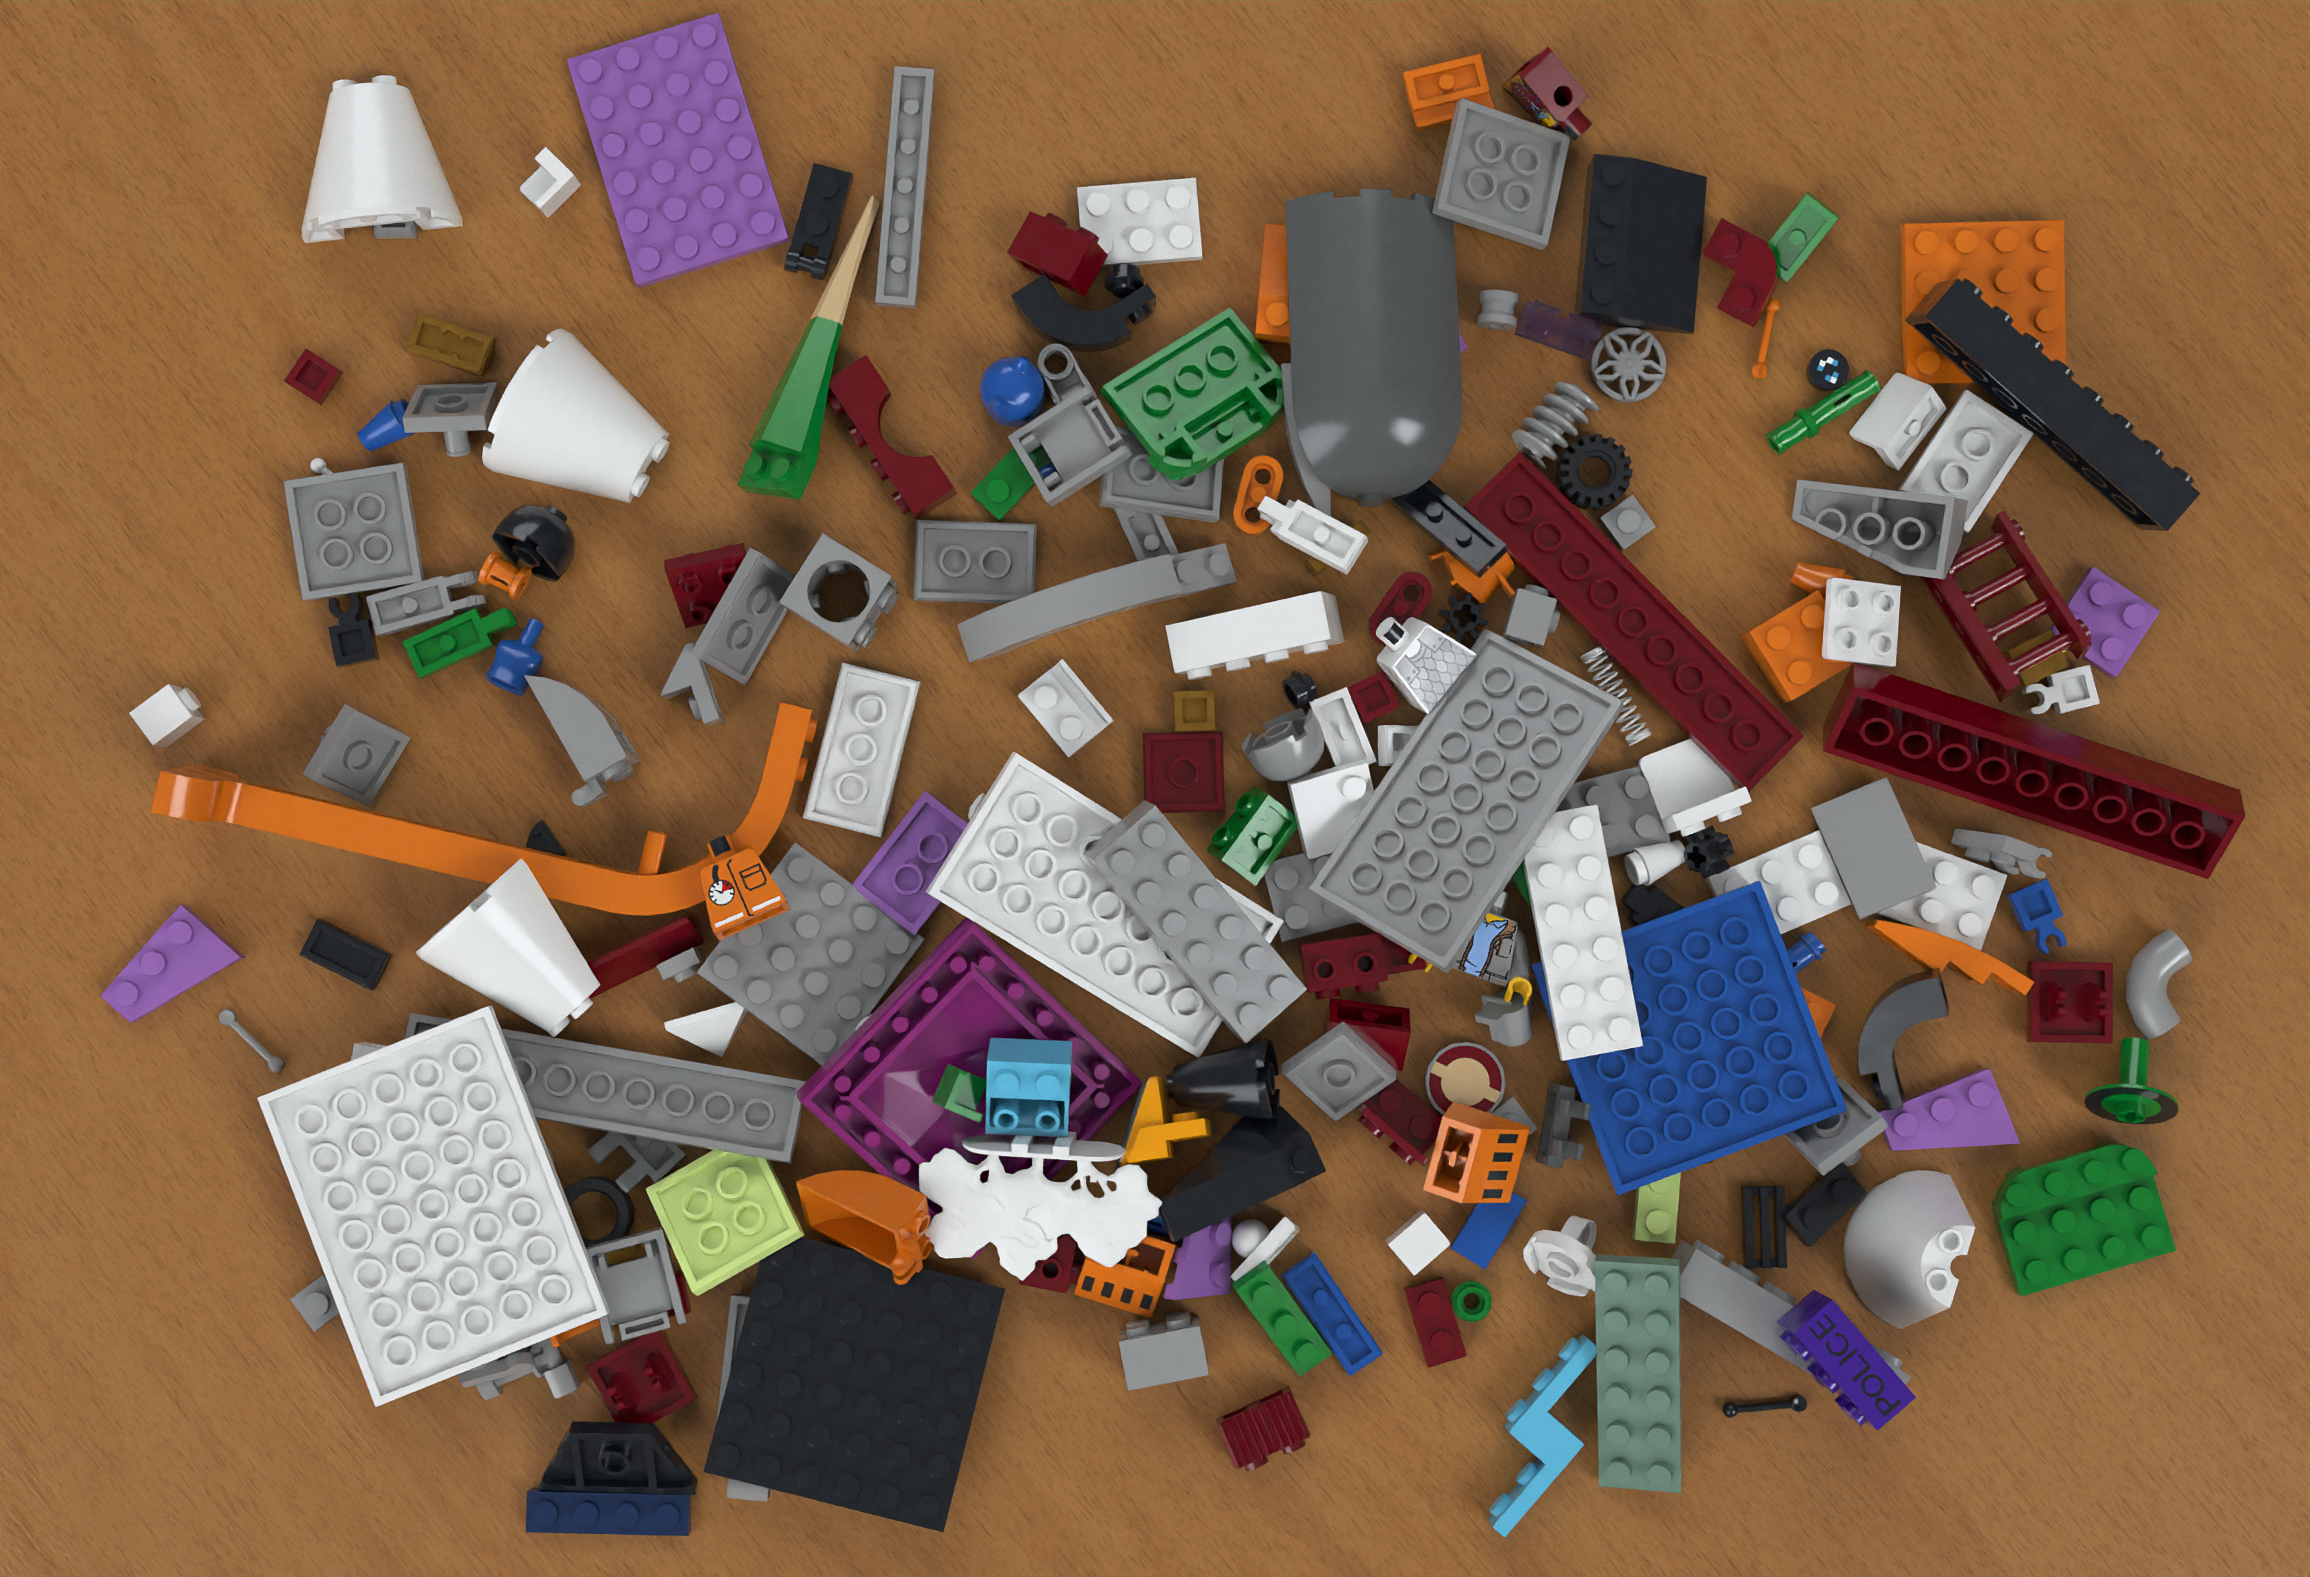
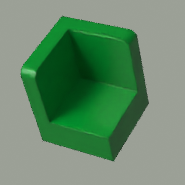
[932,1064,987,1122]

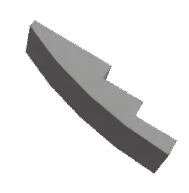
[1280,363,1331,517]

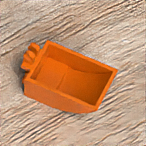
[796,1170,933,1285]

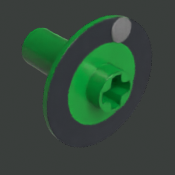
[2084,1037,2179,1125]

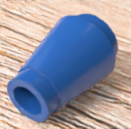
[357,399,415,452]

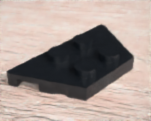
[539,1421,698,1495]

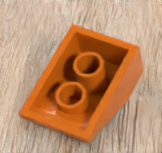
[1254,224,1291,346]

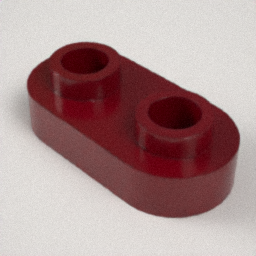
[1368,572,1432,646]

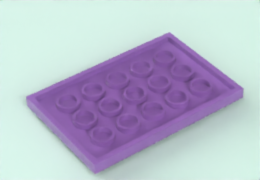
[567,13,790,288]

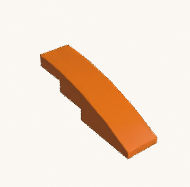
[1865,920,2035,995]

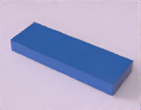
[1281,1252,1383,1376]

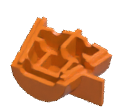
[1426,548,1515,605]

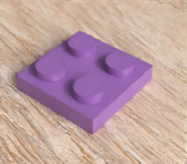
[2047,567,2160,679]

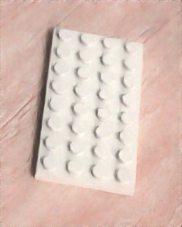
[926,752,1284,1058]

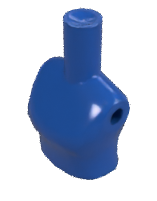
[485,618,544,696]

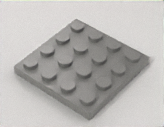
[697,842,925,1065]

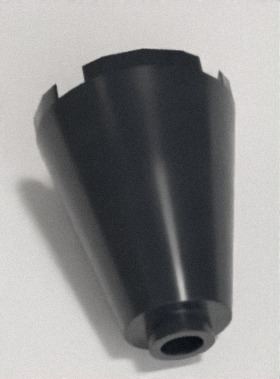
[1166,1038,1280,1120]

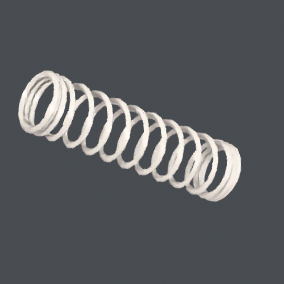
[1580,646,1652,746]

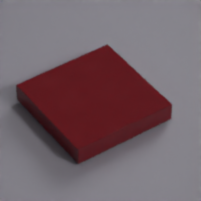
[1143,731,1225,813]

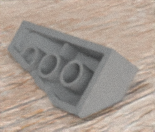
[1792,479,1968,579]

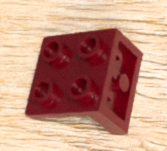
[1356,1080,1442,1166]

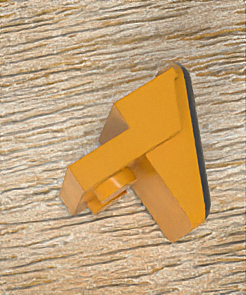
[1113,1076,1212,1174]

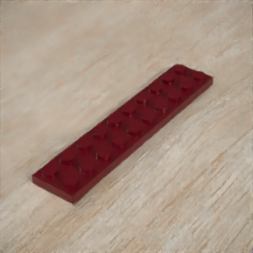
[1463,452,1804,792]

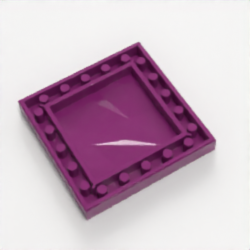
[796,917,1143,1259]

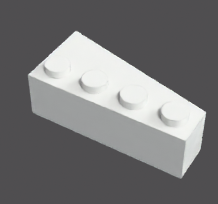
[1165,591,1345,680]

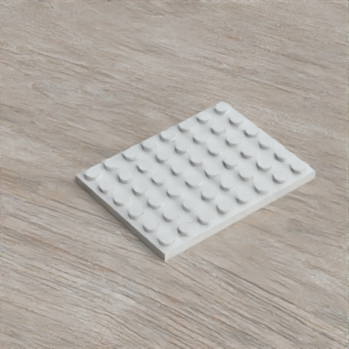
[258,1006,610,1407]

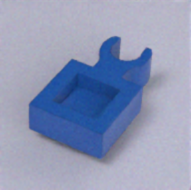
[2006,879,2066,954]

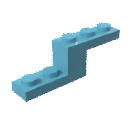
[1488,1334,1596,1538]

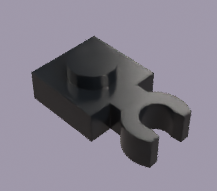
[328,593,380,668]

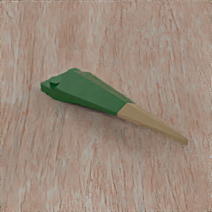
[737,195,880,499]

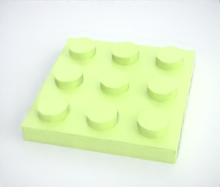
[646,1150,805,1296]

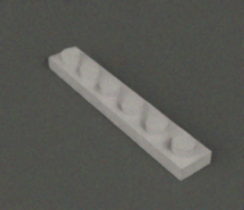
[875,66,935,309]

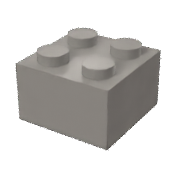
[1119,1311,1209,1391]

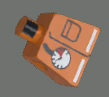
[699,835,791,941]

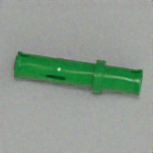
[1765,370,1880,455]

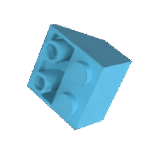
[985,1038,1072,1137]

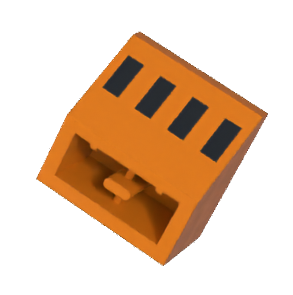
[1423,1102,1531,1203]
[1074,1231,1176,1318]

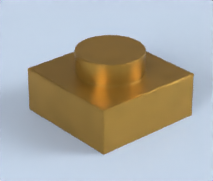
[1174,690,1215,732]

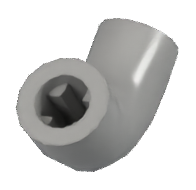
[2125,928,2193,1040]

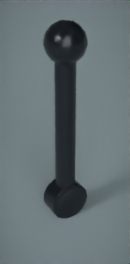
[1722,1395,1807,1418]

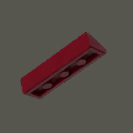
[587,916,704,999]

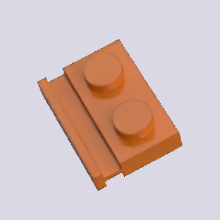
[1402,54,1495,132]

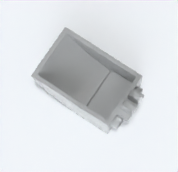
[524,675,641,807]

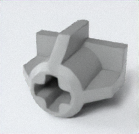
[1475,986,1533,1047]

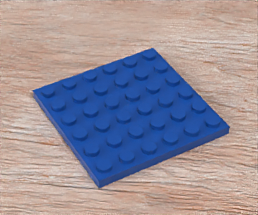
[1530,881,1848,1195]

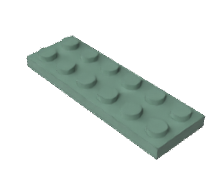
[1595,1254,1683,1493]

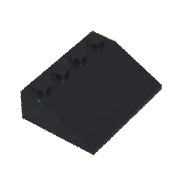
[1574,154,1707,334]

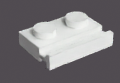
[1018,659,1114,758]

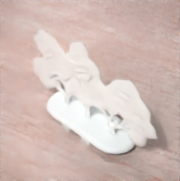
[919,1132,1162,1281]

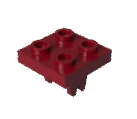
[664,543,747,628]
[2027,961,2113,1044]
[586,1330,698,1423]

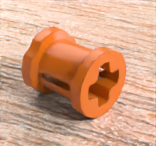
[478,551,532,601]

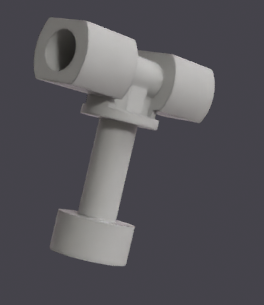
[476,1338,581,1401]

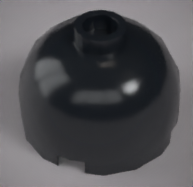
[492,505,575,582]

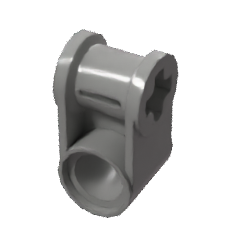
[1038,344,1098,406]

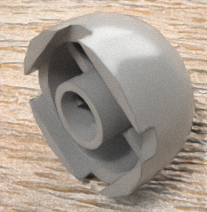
[1242,708,1324,782]

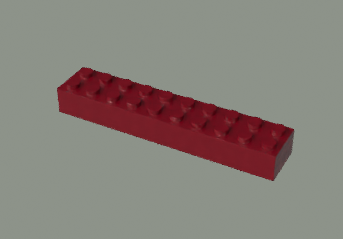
[1823,663,2246,879]

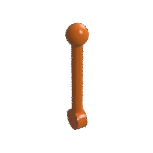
[1752,297,1780,379]

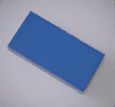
[1449,1192,1527,1269]

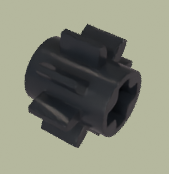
[1437,593,1488,642]
[1684,825,1735,879]

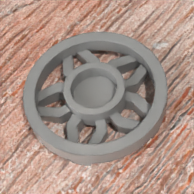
[1590,327,1666,403]

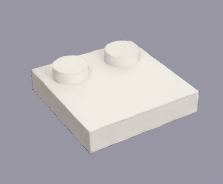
[1287,759,1374,860]

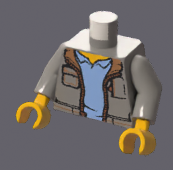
[1408,891,1532,1006]

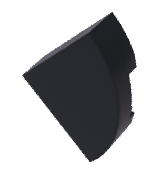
[526,820,567,856]

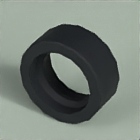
[564,1176,634,1247]

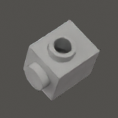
[1501,584,1560,649]

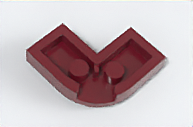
[1702,218,1779,327]

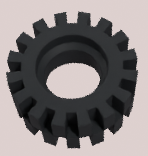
[1556,434,1633,510]

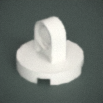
[1523,1215,1597,1296]

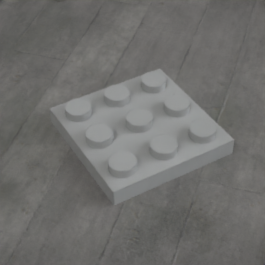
[1432,98,1571,250]
[283,463,425,601]

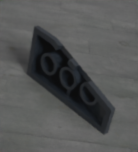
[1159,1105,1326,1242]

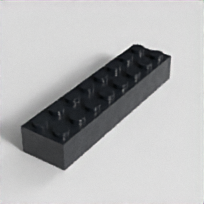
[1905,278,2201,531]

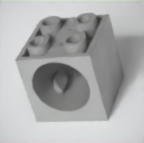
[779,533,900,652]

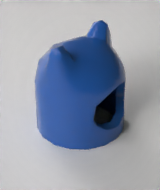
[980,356,1046,427]

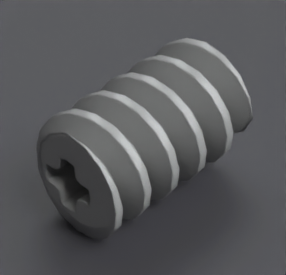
[1511,381,1600,470]

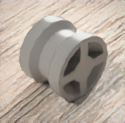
[1476,290,1519,330]

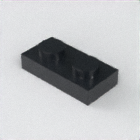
[1779,1162,1867,1247]

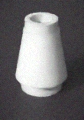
[1624,839,1685,886]

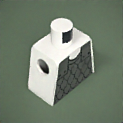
[1376,617,1476,714]

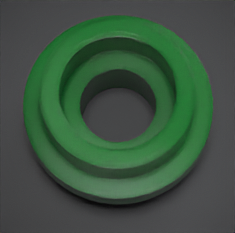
[1451,1281,1492,1322]

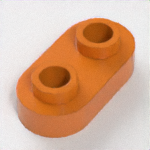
[1233,455,1283,536]

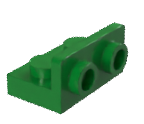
[1207,787,1298,886]

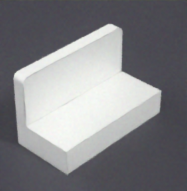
[1849,372,1947,471]

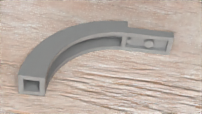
[958,544,1237,663]

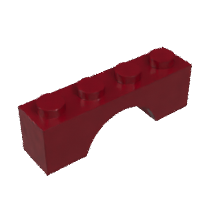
[827,355,957,520]

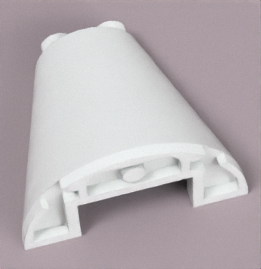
[301,75,463,243]
[482,329,670,503]
[416,858,600,1037]
[1843,1170,1975,1329]

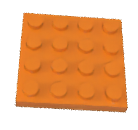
[1900,220,2066,385]

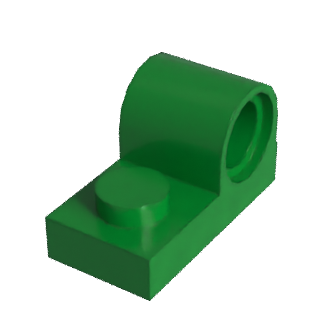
[1768,192,1840,282]

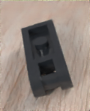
[784,163,854,281]

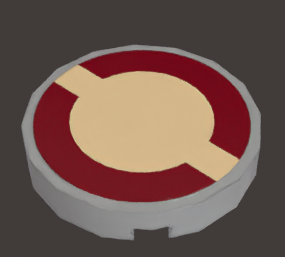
[1424,1041,1506,1115]

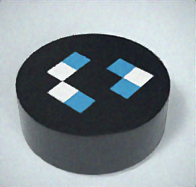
[1806,349,1849,391]

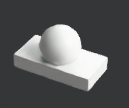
[1230,1216,1300,1281]

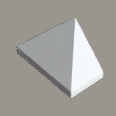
[664,1002,748,1058]

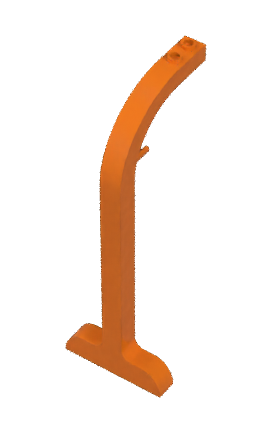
[150,702,818,916]

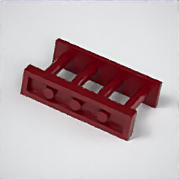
[1919,511,2092,702]

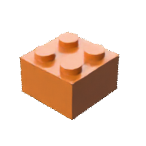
[1740,590,1853,704]

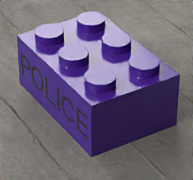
[1776,1289,1916,1431]

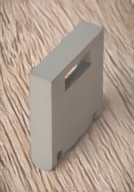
[1008,386,1132,507]
[586,1227,687,1344]

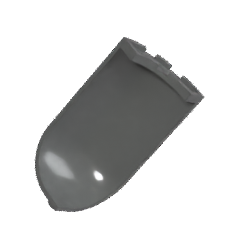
[1285,189,1462,508]

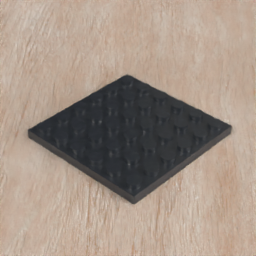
[703,1237,1005,1532]

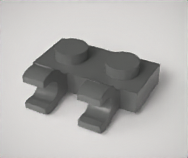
[1536,1082,1591,1168]
[587,1131,687,1193]

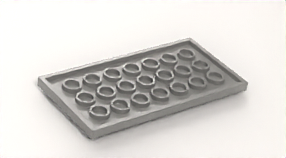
[1309,628,1624,974]

